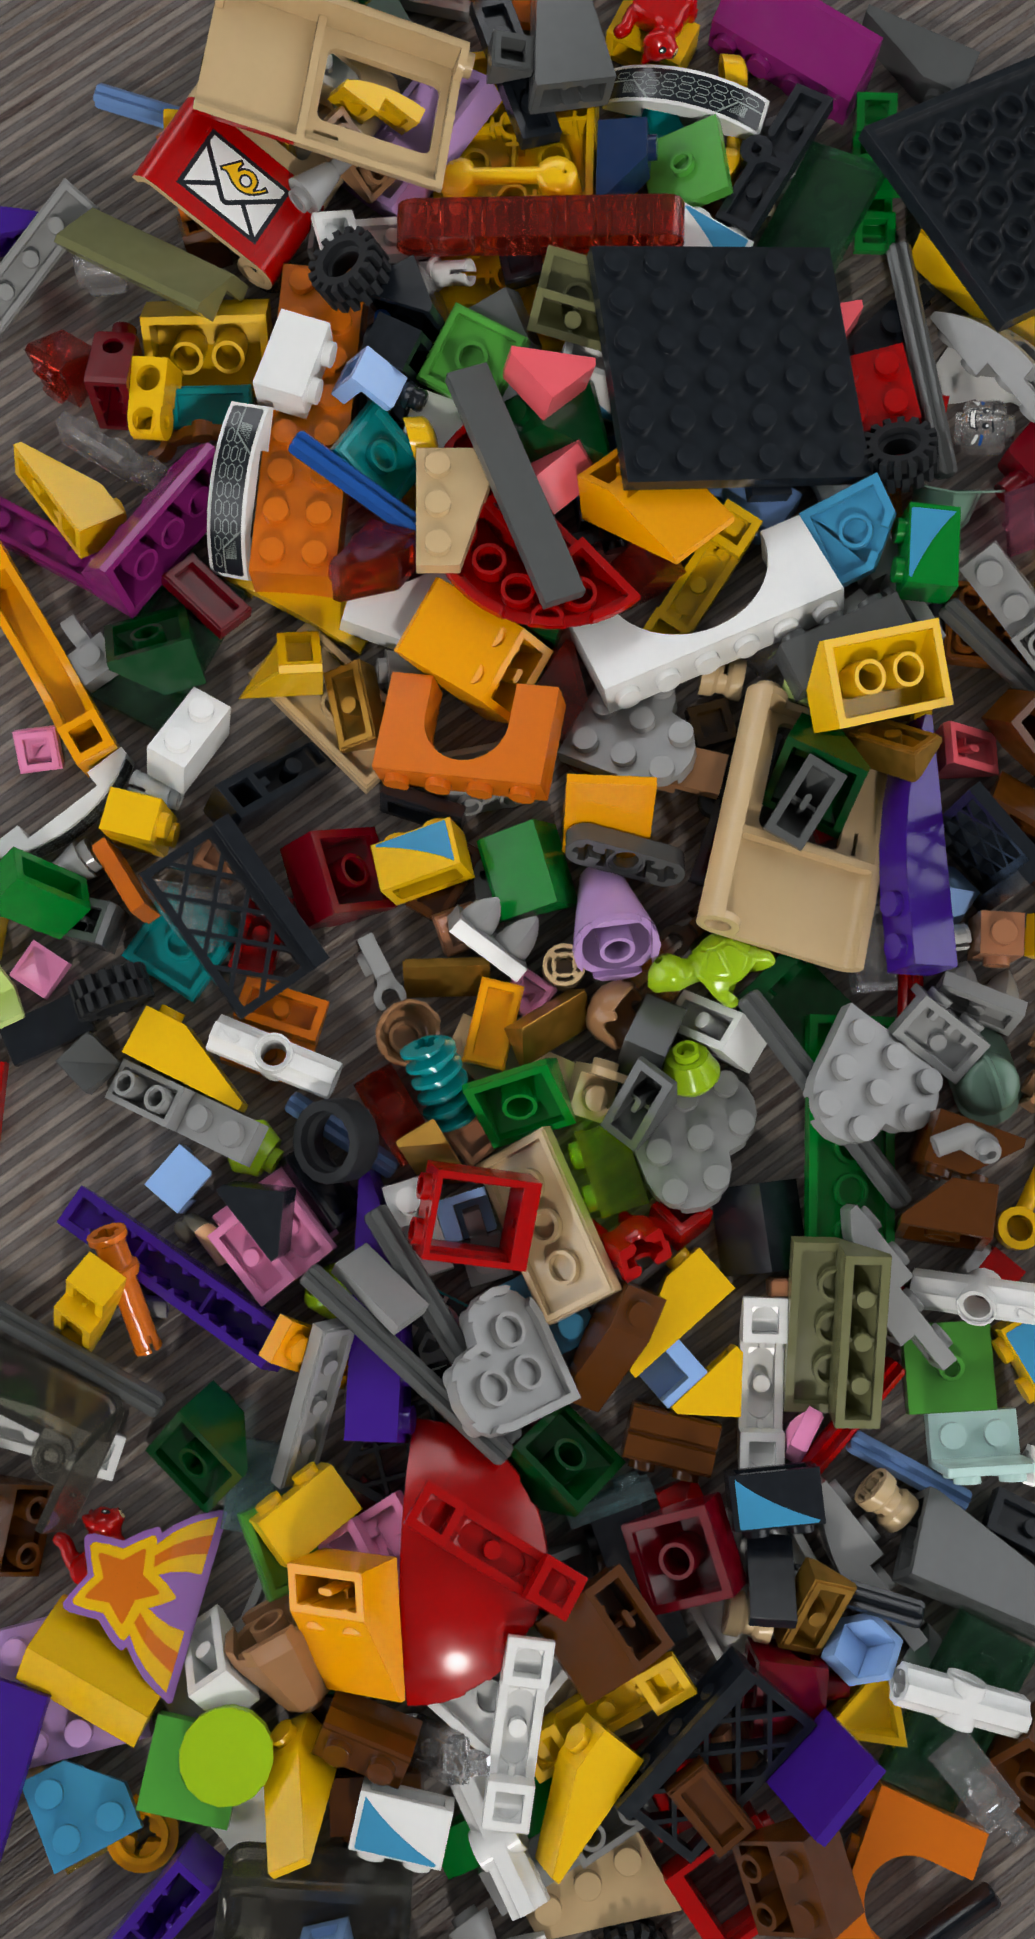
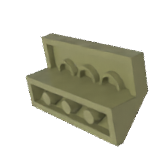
[54,207,249,322]
[527,245,602,352]
[783,1236,892,1429]

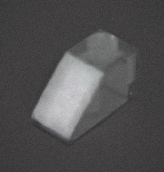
[141,879,234,953]

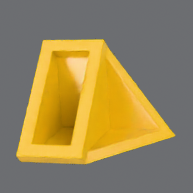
[238,631,323,699]
[827,1680,908,1748]

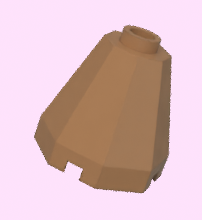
[225,1594,330,1713]

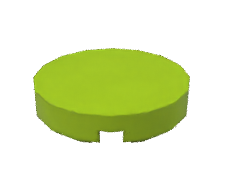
[179,1704,274,1807]

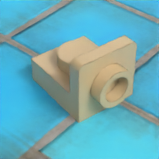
[567,1057,628,1123]

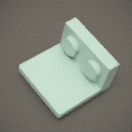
[924,1407,1035,1485]

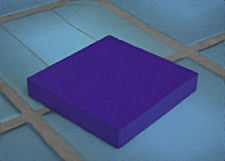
[766,1708,886,1848]

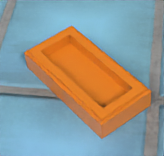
[92,837,161,924]

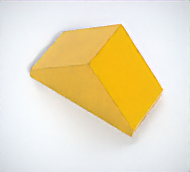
[670,1344,743,1417]

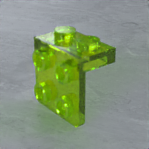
[566,1126,649,1219]

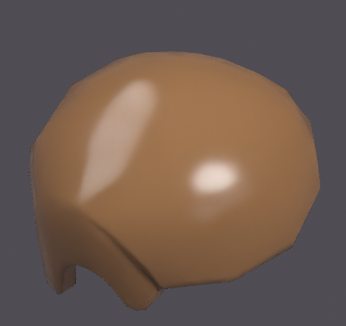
[585,979,642,1050]
[375,999,441,1067]

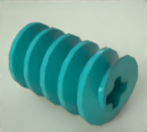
[400,1035,476,1132]

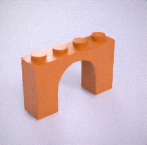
[372,672,566,804]
[836,1780,989,1939]

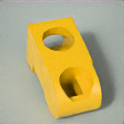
[127,356,183,441]

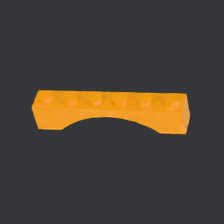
[0,541,120,778]

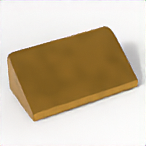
[323,659,384,753]
[846,719,942,782]
[402,957,490,998]
[504,989,588,1066]
[396,1119,466,1184]
[773,1557,857,1656]

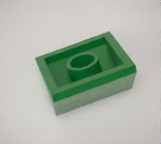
[476,819,577,923]
[462,1058,576,1149]

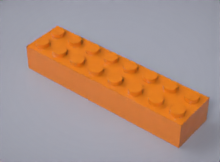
[249,264,369,599]

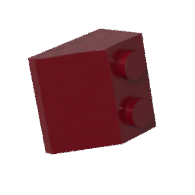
[280,827,398,929]
[621,1492,747,1616]

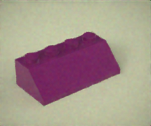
[708,0,883,126]
[82,442,216,619]

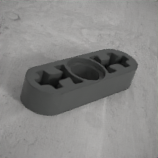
[565,823,685,887]

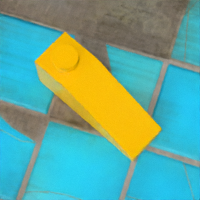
[13,442,127,559]
[122,1004,248,1113]
[629,1246,735,1378]
[264,1712,337,1879]
[535,1712,644,1884]

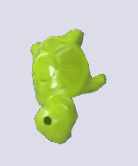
[648,933,776,1008]

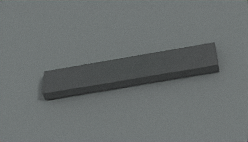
[445,362,586,609]

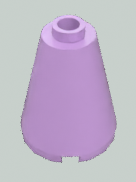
[572,867,661,981]

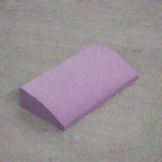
[341,69,502,217]

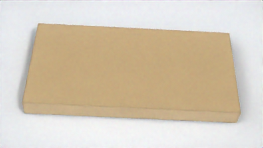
[248,623,387,794]
[476,1126,622,1326]

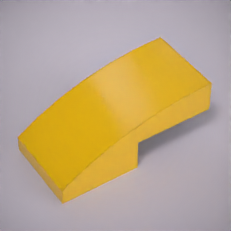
[327,79,426,135]

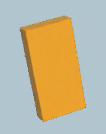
[462,976,525,1072]

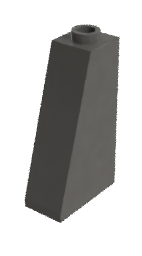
[528,0,616,115]
[892,1486,1035,1642]

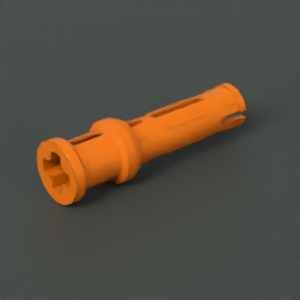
[86,1222,163,1356]

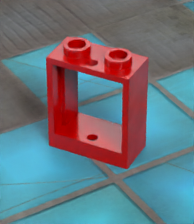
[408,1160,543,1272]
[661,1800,775,1939]

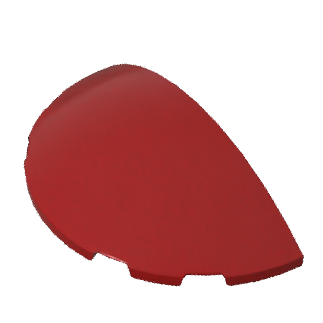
[443,425,641,629]
[399,1418,548,1706]

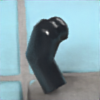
[389,380,429,422]

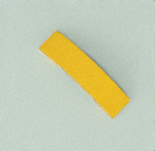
[643,498,763,634]
[217,575,368,656]
[535,1651,697,1784]

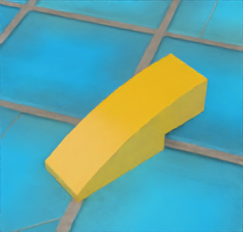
[54,1251,127,1352]

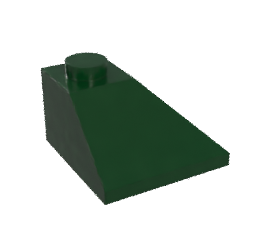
[504,381,611,464]
[104,603,206,695]
[762,712,870,839]
[145,1380,248,1513]
[508,1404,626,1517]

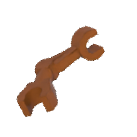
[148,419,222,463]

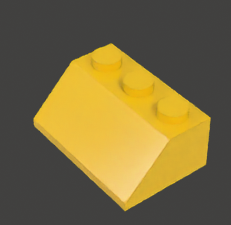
[139,299,273,398]
[806,618,954,733]

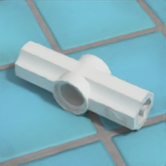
[206,1014,343,1099]
[910,1268,1035,1326]
[888,1661,1032,1739]
[449,1762,551,1921]

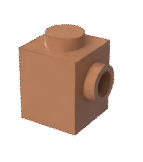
[967,910,1025,968]

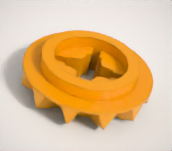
[107,1794,180,1873]

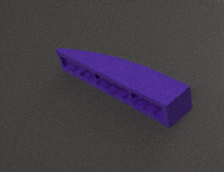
[879,714,958,976]
[344,1169,417,1443]
[57,1185,281,1372]
[106,1832,230,1939]

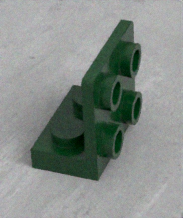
[734,954,851,1050]

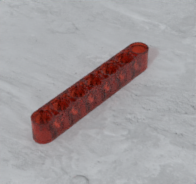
[396,193,685,257]

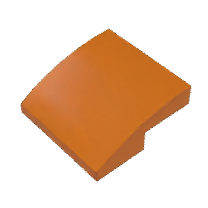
[220,977,330,1087]

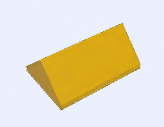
[15,1594,161,1748]

